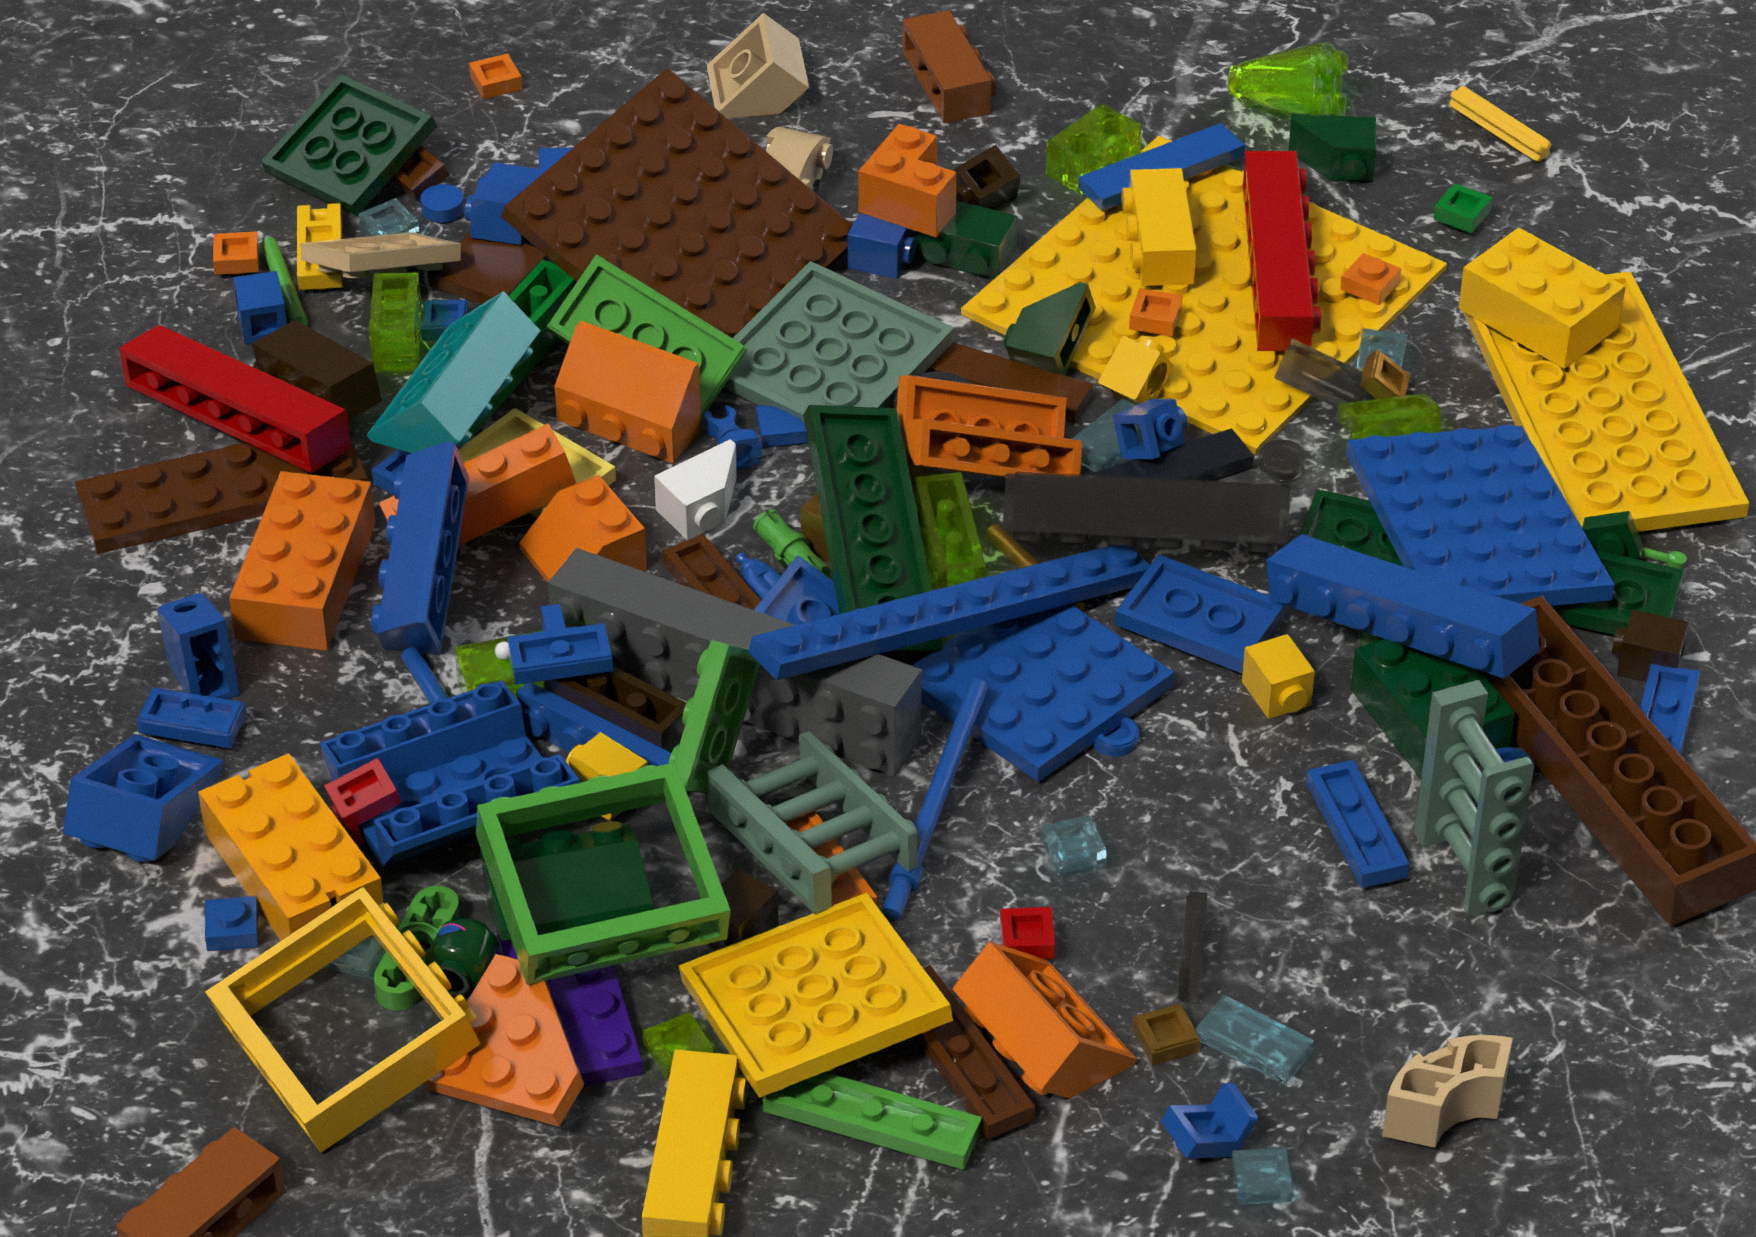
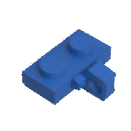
[507,604,613,685]

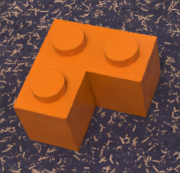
[858,124,956,237]

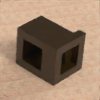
[954,145,1021,209]

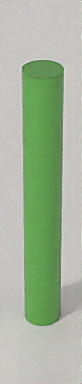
[260,237,308,326]

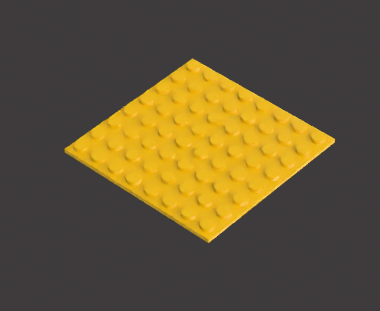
[961,136,1447,455]

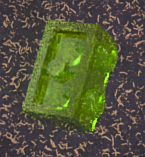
[1337,393,1441,440]

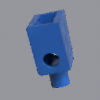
[157,594,240,699]

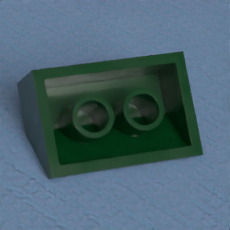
[480,821,654,941]

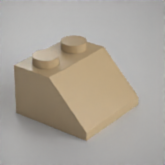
[707,13,809,118]

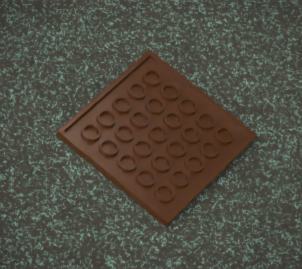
[500,68,853,338]

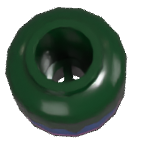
[425,918,500,996]

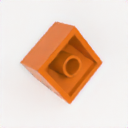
[519,475,647,583]

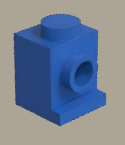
[1112,399,1187,459]

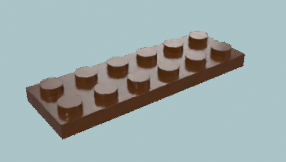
[75,434,368,554]

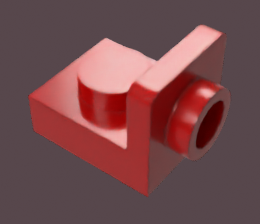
[324,758,402,846]

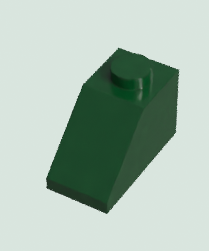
[1288,113,1376,182]
[1004,282,1096,376]

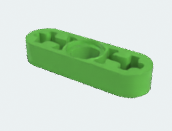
[374,886,460,1011]

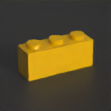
[1121,168,1196,286]

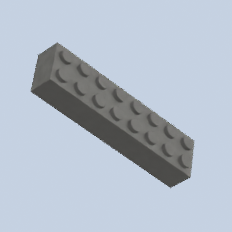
[548,548,922,777]

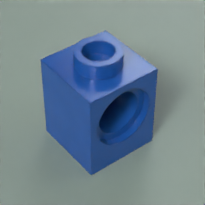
[233,271,287,345]

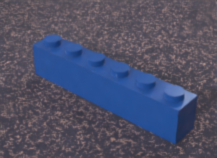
[1266,534,1539,679]

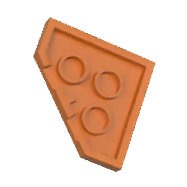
[423,954,584,1127]

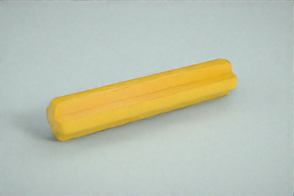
[1449,86,1552,162]

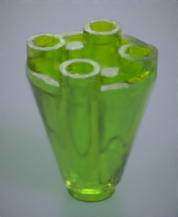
[1228,42,1348,117]

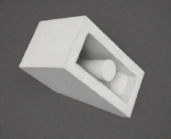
[654,439,737,540]

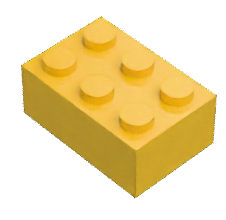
[1458,227,1625,369]

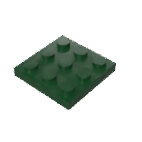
[260,73,437,216]

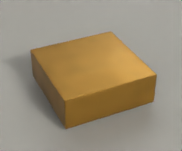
[1360,350,1410,412]
[1132,1003,1201,1066]

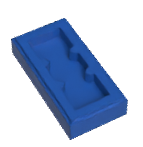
[136,687,247,748]

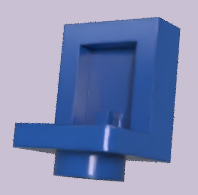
[1161,1083,1258,1159]

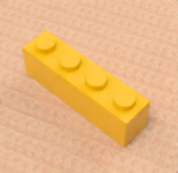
[642,1049,748,1237]

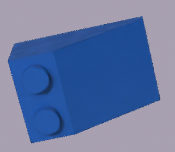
[63,734,224,862]

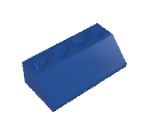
[371,442,469,655]

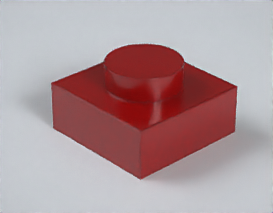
[1000,907,1055,959]

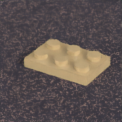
[301,232,461,278]

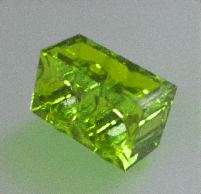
[1046,103,1141,196]
[369,273,422,373]

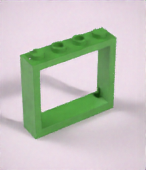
[476,762,731,985]

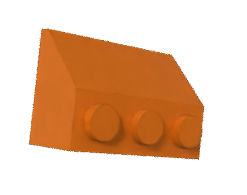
[554,321,701,464]
[952,941,1138,1099]

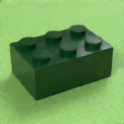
[1350,639,1515,779]

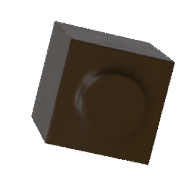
[1612,609,1689,682]
[707,868,779,951]

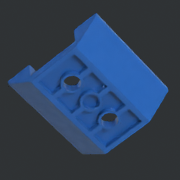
[320,680,580,868]

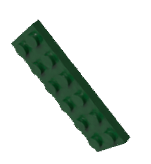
[803,405,943,660]

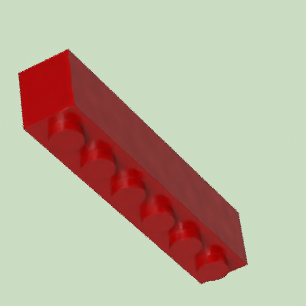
[1242,151,1321,351]
[119,325,351,473]

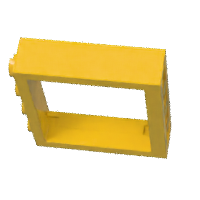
[205,887,480,1153]

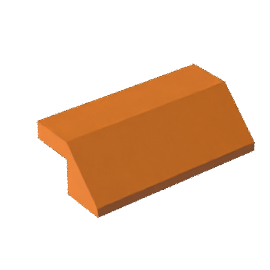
[897,375,1083,486]

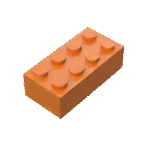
[229,471,376,651]

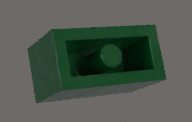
[917,201,1018,279]

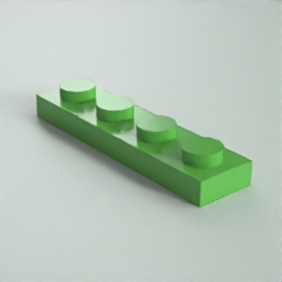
[763,1072,982,1170]

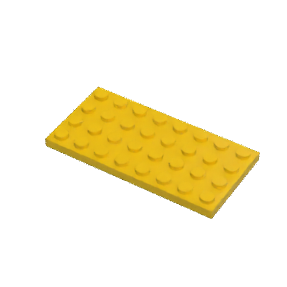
[1463,271,1749,532]

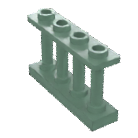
[1414,680,1534,916]
[706,731,920,914]

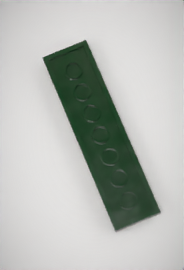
[1299,489,1684,635]

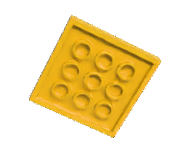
[678,892,953,1098]

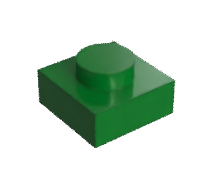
[1433,183,1493,233]

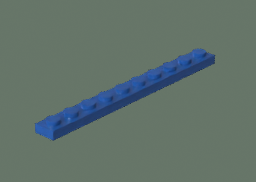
[748,542,1150,680]

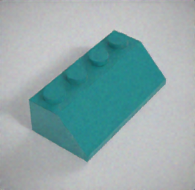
[367,291,540,453]

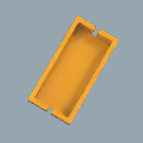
[198,753,384,941]

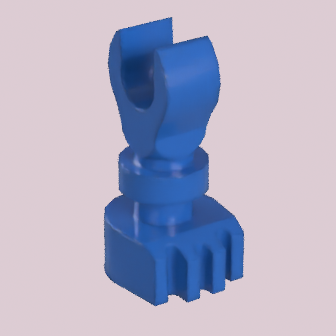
[704,405,763,471]

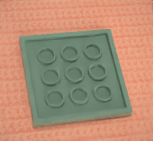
[723,261,955,425]

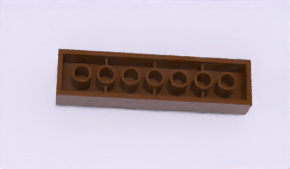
[1481,595,1756,926]

